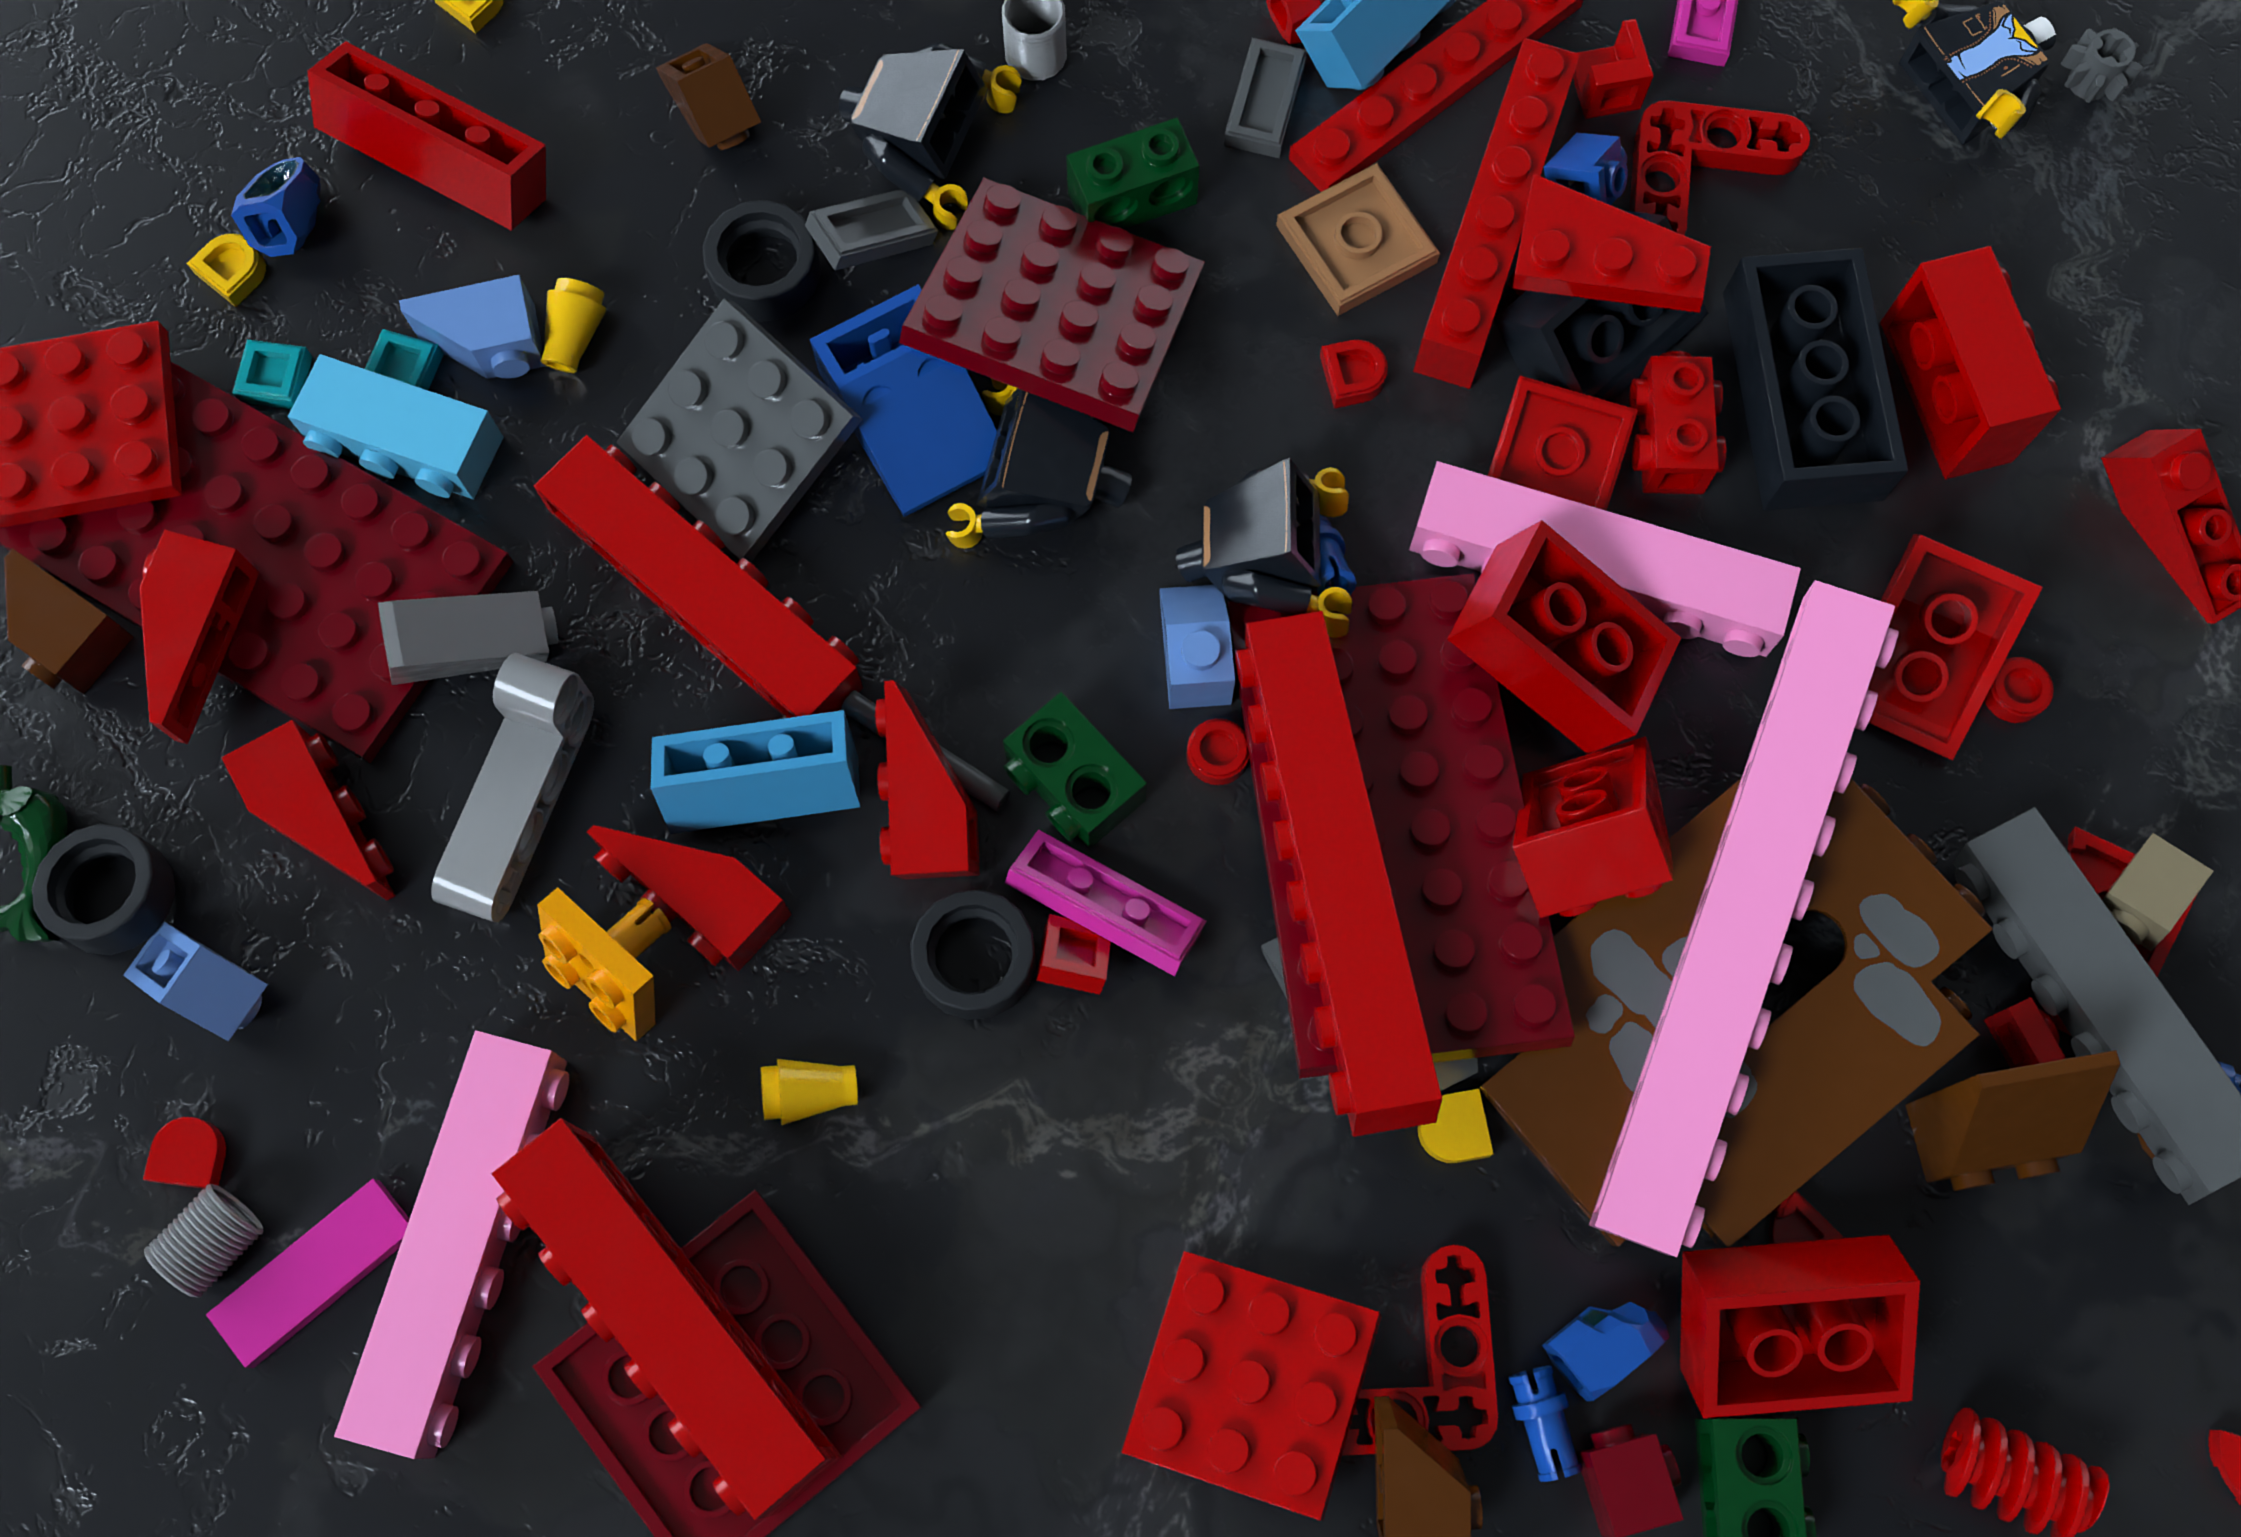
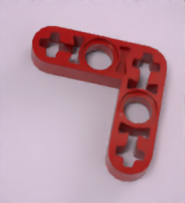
[1629,100,1810,236]
[1342,1245,1498,1455]

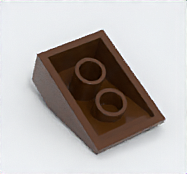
[1905,1050,2120,1191]

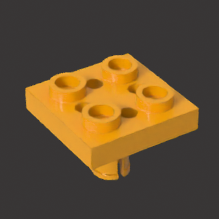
[537,887,672,1042]

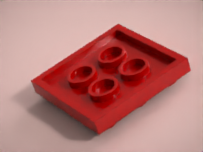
[0,320,182,528]
[1121,1251,1382,1521]

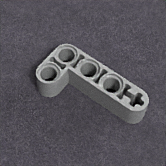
[431,652,594,922]

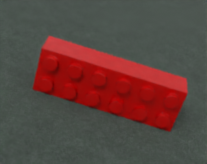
[491,1118,843,1520]

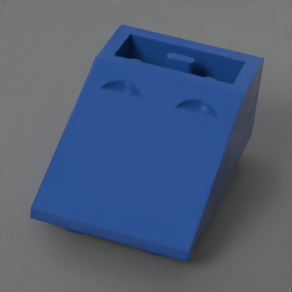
[810,285,997,517]

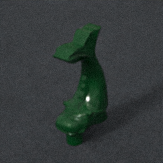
[0,765,68,943]

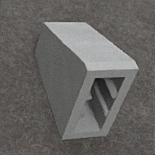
[378,591,558,685]

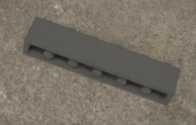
[1952,807,2241,1205]

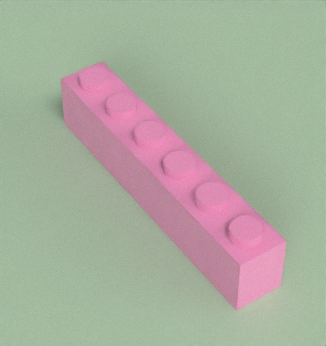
[1409,461,1801,657]
[334,1030,569,1459]

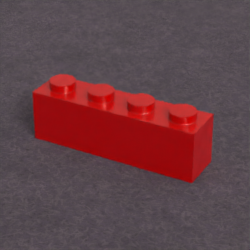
[307,41,546,231]

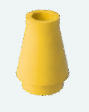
[541,278,606,373]
[760,1059,858,1125]

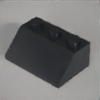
[1494,210,1708,402]

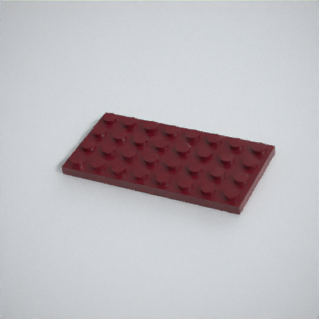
[0,362,514,764]
[1227,573,1575,1079]

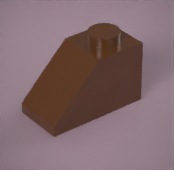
[656,43,761,150]
[4,548,133,695]
[1374,1396,1483,1537]

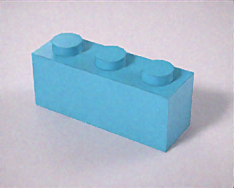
[288,354,504,500]

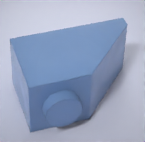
[399,275,546,379]
[1159,585,1235,709]
[123,921,268,1042]

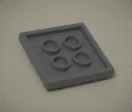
[616,298,863,562]

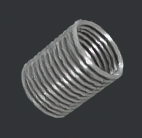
[1002,0,1067,81]
[144,1184,263,1298]

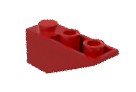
[2101,429,2241,624]
[875,680,980,879]
[221,720,396,901]
[587,825,792,971]

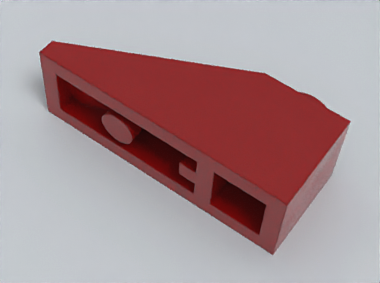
[139,529,260,744]

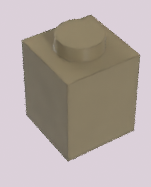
[2102,833,2214,951]

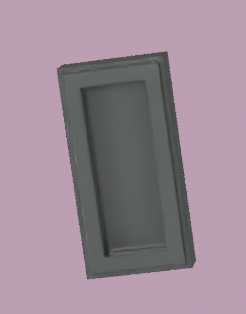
[1224,37,1308,159]
[805,189,938,271]

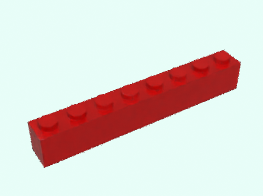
[1235,611,1442,1137]

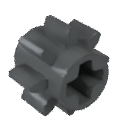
[2060,27,2143,103]

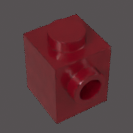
[1576,1423,1684,1537]

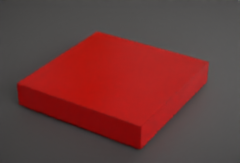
[1487,375,1638,511]

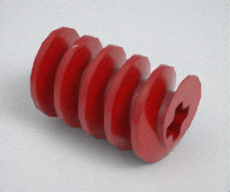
[1941,1407,2110,1537]

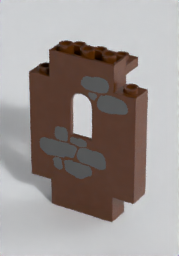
[1479,778,1993,1248]

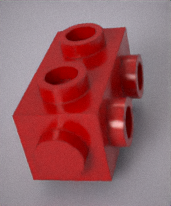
[1629,351,1726,494]

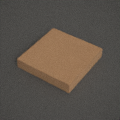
[1276,163,1440,316]

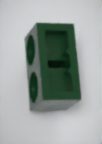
[1066,117,1200,229]
[1003,692,1147,849]
[1695,1419,1816,1537]

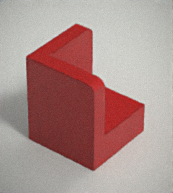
[1573,19,1654,119]

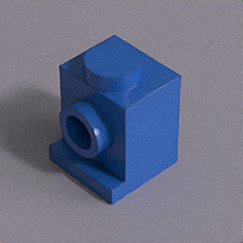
[1544,132,1628,205]

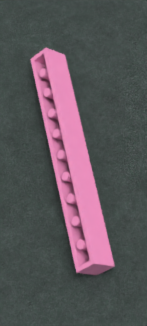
[1589,580,1899,1257]

